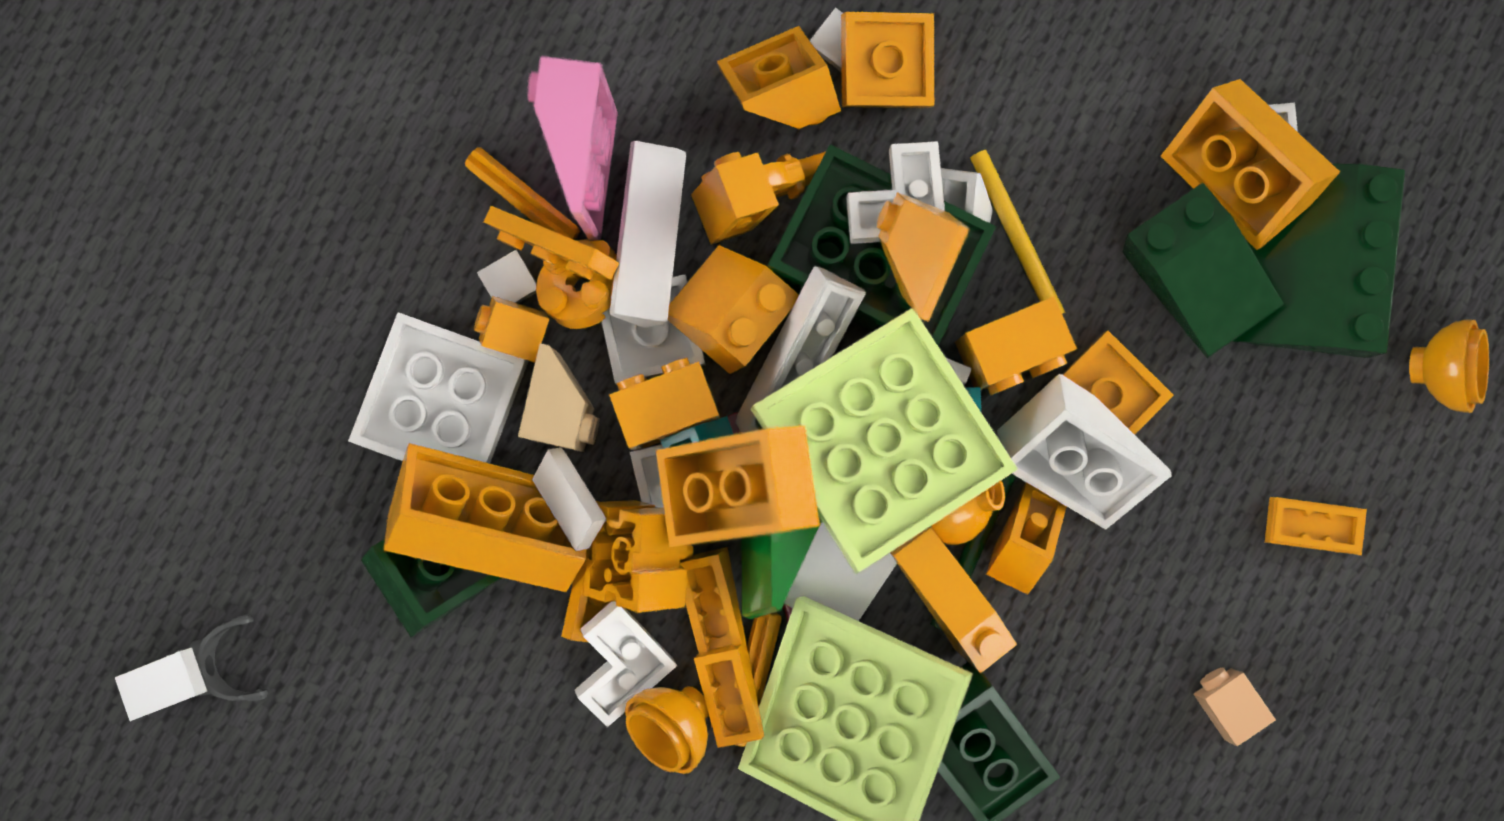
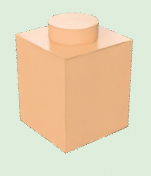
[1193,667,1276,746]

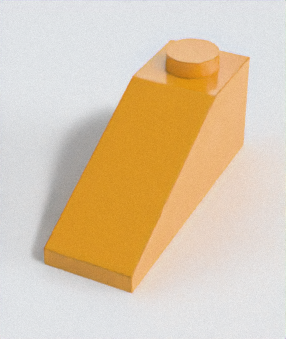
[890,526,1017,674]

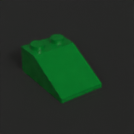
[742,516,822,619]

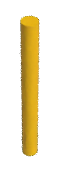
[970,150,1065,314]

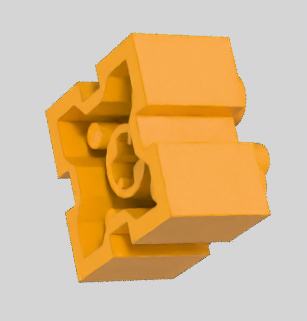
[584,500,694,612]

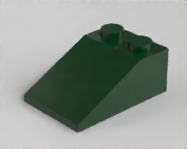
[1122,183,1284,359]
[361,539,502,637]
[937,662,1060,821]

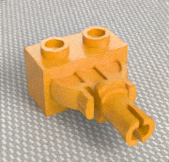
[691,151,826,244]

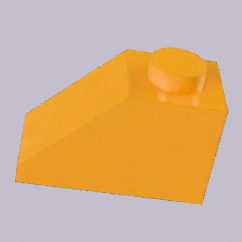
[986,482,1067,595]

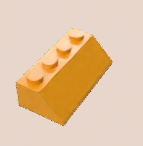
[383,443,586,592]

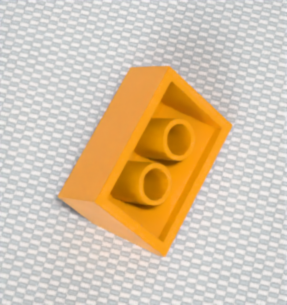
[1160,79,1340,250]

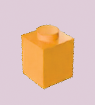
[474,296,549,362]

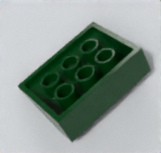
[768,145,997,346]
[1232,164,1405,358]

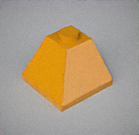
[717,26,841,129]
[877,192,969,321]

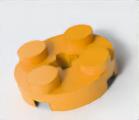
[536,239,617,329]

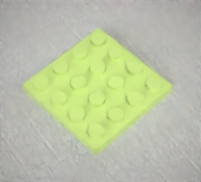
[751,308,1018,574]
[738,596,972,821]

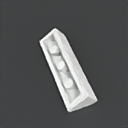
[609,141,686,328]
[736,266,866,433]

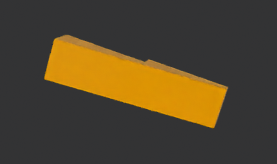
[680,547,764,748]

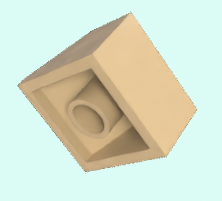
[518,343,599,452]

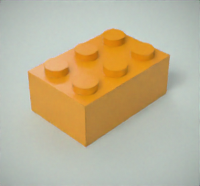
[656,425,820,547]

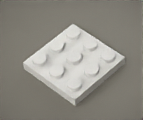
[348,312,528,464]

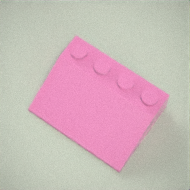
[528,56,618,241]

